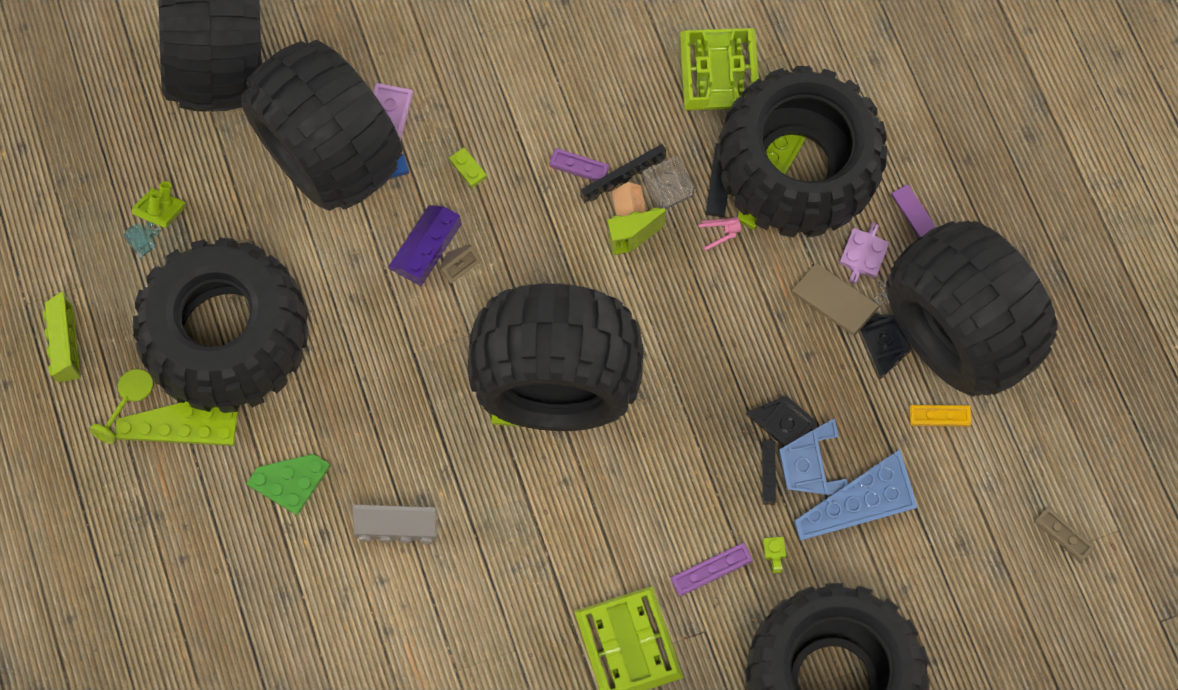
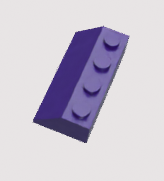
[388,205,462,286]

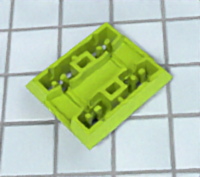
[680,28,759,111]
[574,586,684,690]

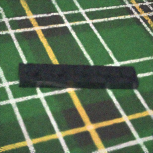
[580,144,666,203]

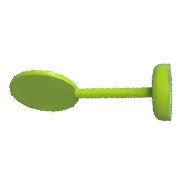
[89,369,153,445]

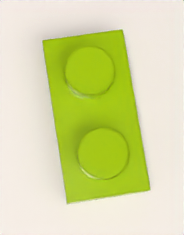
[449,147,487,188]

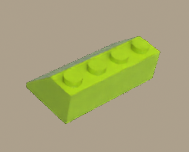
[43,292,81,382]

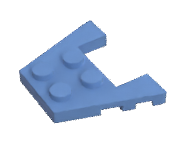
[779,419,848,495]

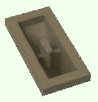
[440,245,481,284]

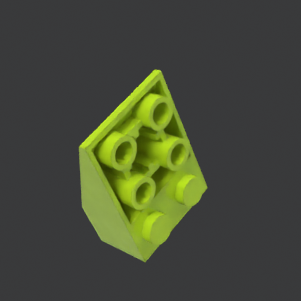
[607,208,666,256]

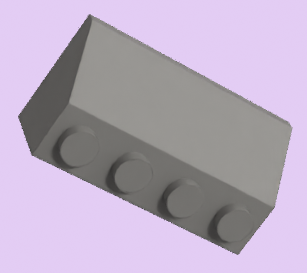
[353,505,439,544]

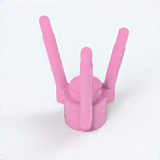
[698,217,741,250]

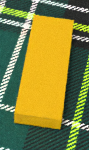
[909,405,971,427]

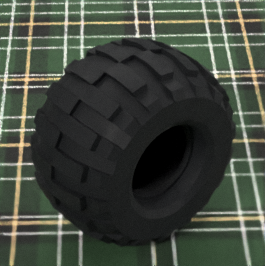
[158,0,261,112]
[240,40,402,211]
[717,66,887,238]
[886,220,1058,397]
[133,238,309,413]
[467,283,644,431]
[745,583,930,690]

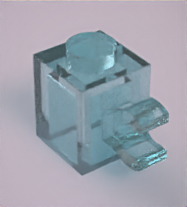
[123,221,161,259]

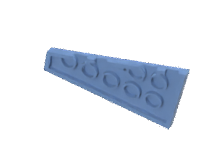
[794,449,918,541]

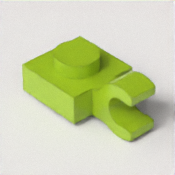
[763,537,786,574]

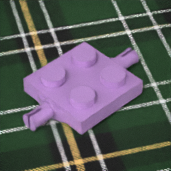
[839,223,889,284]

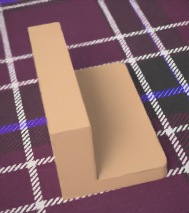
[612,182,646,216]

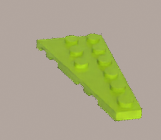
[115,401,239,446]

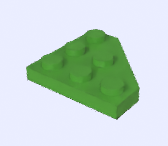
[246,454,331,516]

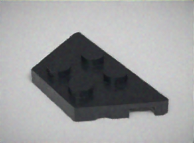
[859,313,911,379]
[746,396,817,447]

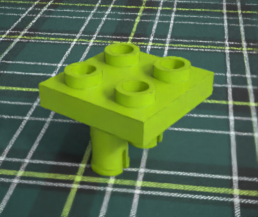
[132,181,186,228]

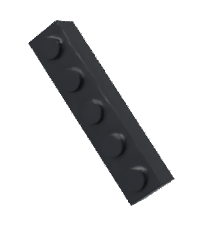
[762,440,776,505]

